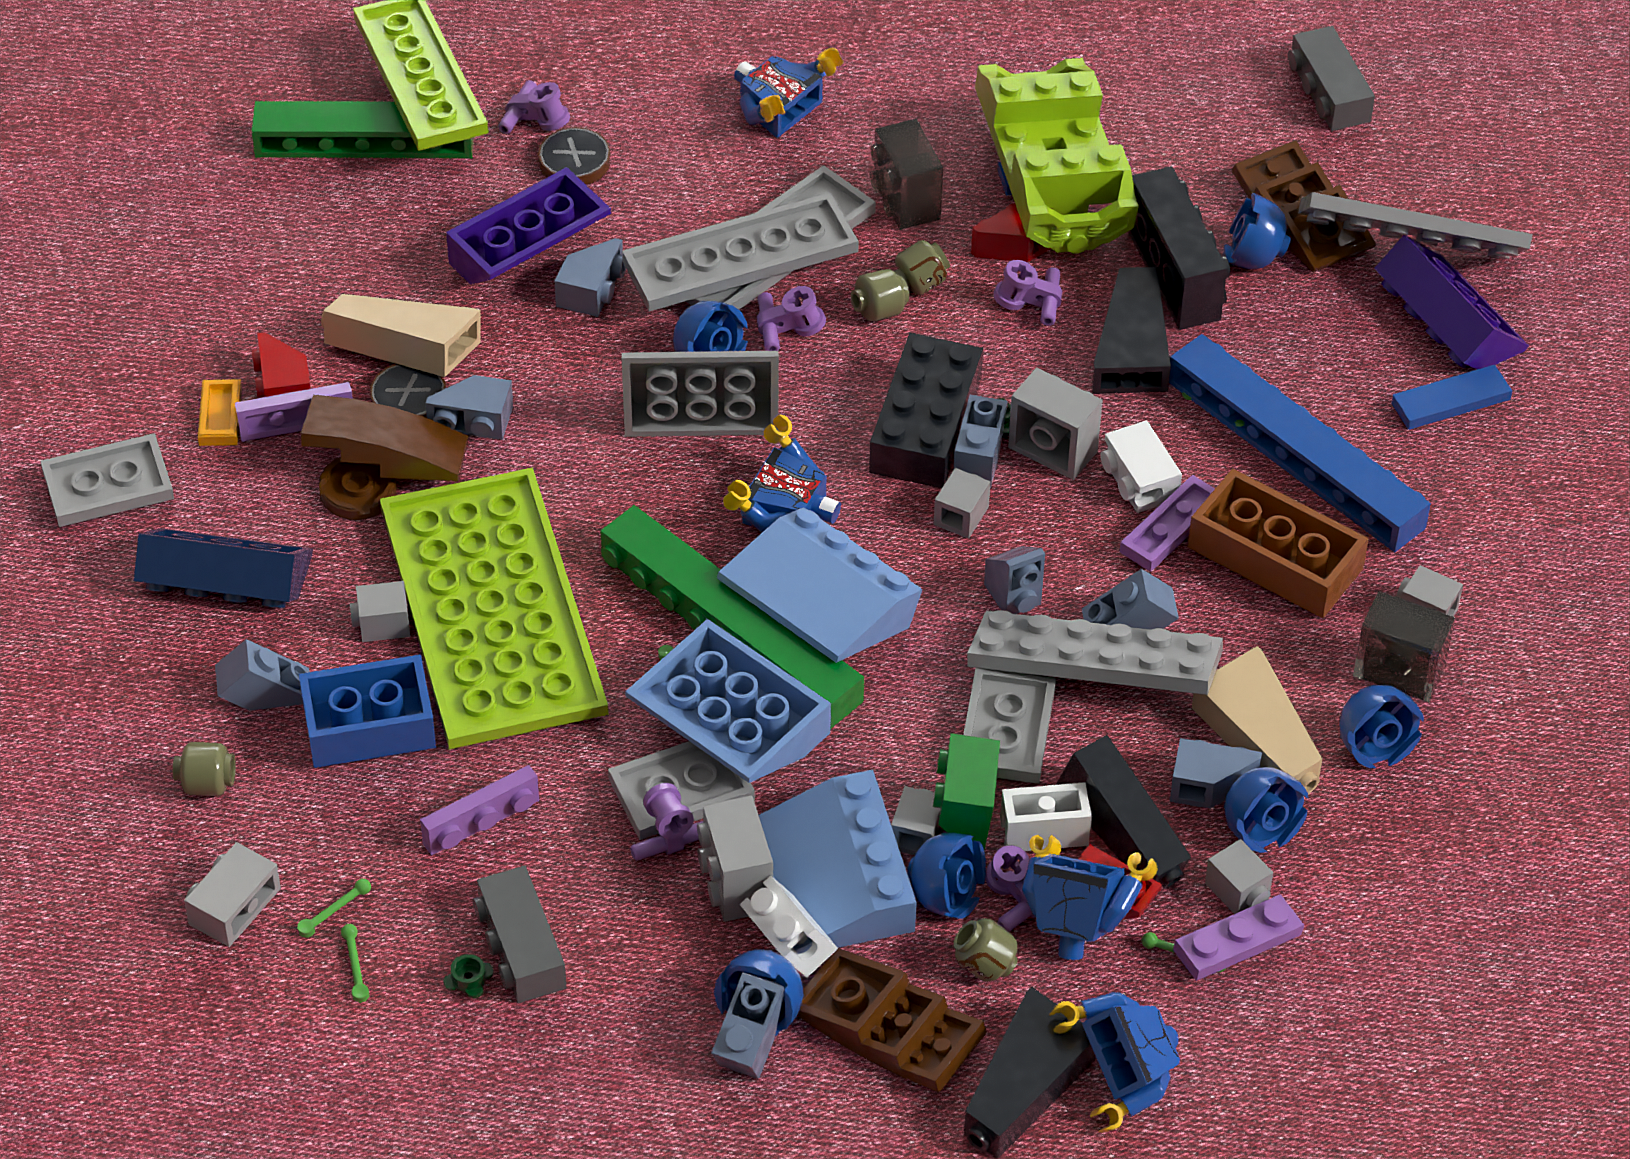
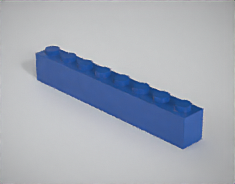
[1169,334,1431,553]

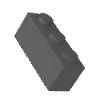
[1288,26,1375,131]
[472,865,567,1003]

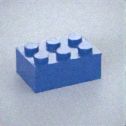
[299,654,436,768]

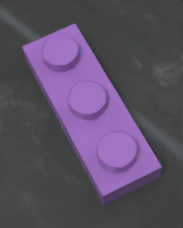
[235,382,353,442]
[1120,475,1215,572]
[420,765,539,855]
[1173,894,1304,981]

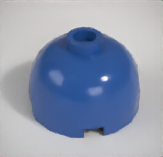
[1223,193,1291,270]
[673,301,748,352]
[1339,685,1424,768]
[1224,767,1309,853]
[908,833,986,919]
[714,950,803,1036]

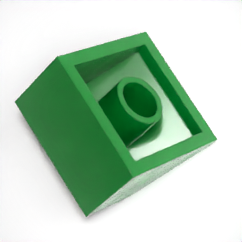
[933,733,1000,850]

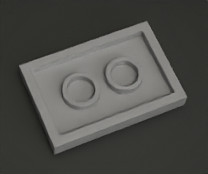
[40,433,174,527]
[963,668,1056,784]
[608,741,755,840]

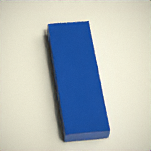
[1391,365,1512,430]

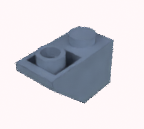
[554,238,626,317]
[426,375,513,440]
[954,394,1008,488]
[984,546,1045,614]
[1082,569,1179,630]
[215,639,309,711]
[1169,738,1262,809]
[711,972,784,1079]

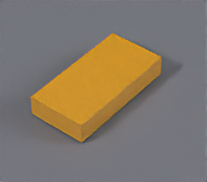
[198,379,242,446]

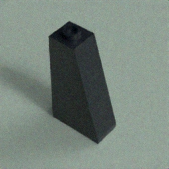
[1092,267,1171,394]
[1056,735,1191,889]
[964,987,1097,1159]

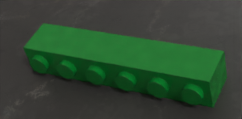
[251,101,474,158]

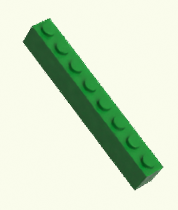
[600,505,864,729]

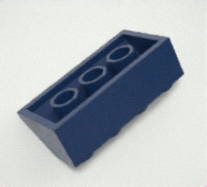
[133,528,313,608]

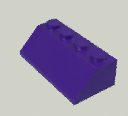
[446,167,611,285]
[1374,235,1529,369]

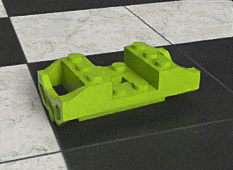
[975,58,1138,254]

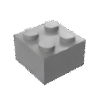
[1008,367,1103,480]
[697,795,773,922]

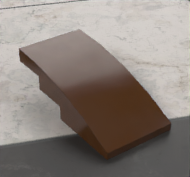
[1231,140,1376,272]
[301,394,468,482]
[797,948,987,1093]

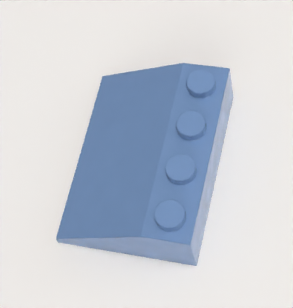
[717,507,923,663]
[625,619,831,783]
[759,770,916,954]

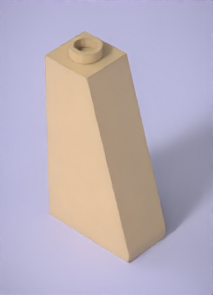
[321,294,481,377]
[1192,646,1322,794]

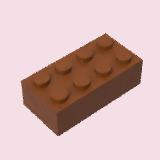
[1187,468,1369,618]

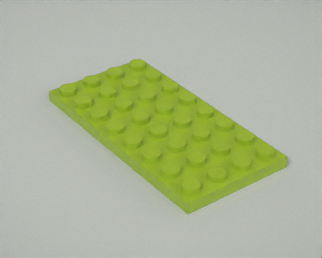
[380,468,609,749]

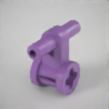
[498,80,570,134]
[993,260,1062,326]
[757,286,826,351]
[630,783,703,861]
[985,845,1036,932]

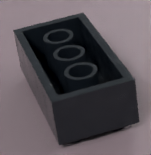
[1128,166,1230,330]
[869,332,983,489]

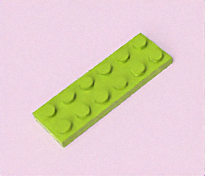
[353,0,488,151]

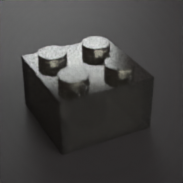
[870,119,943,230]
[1353,591,1456,702]

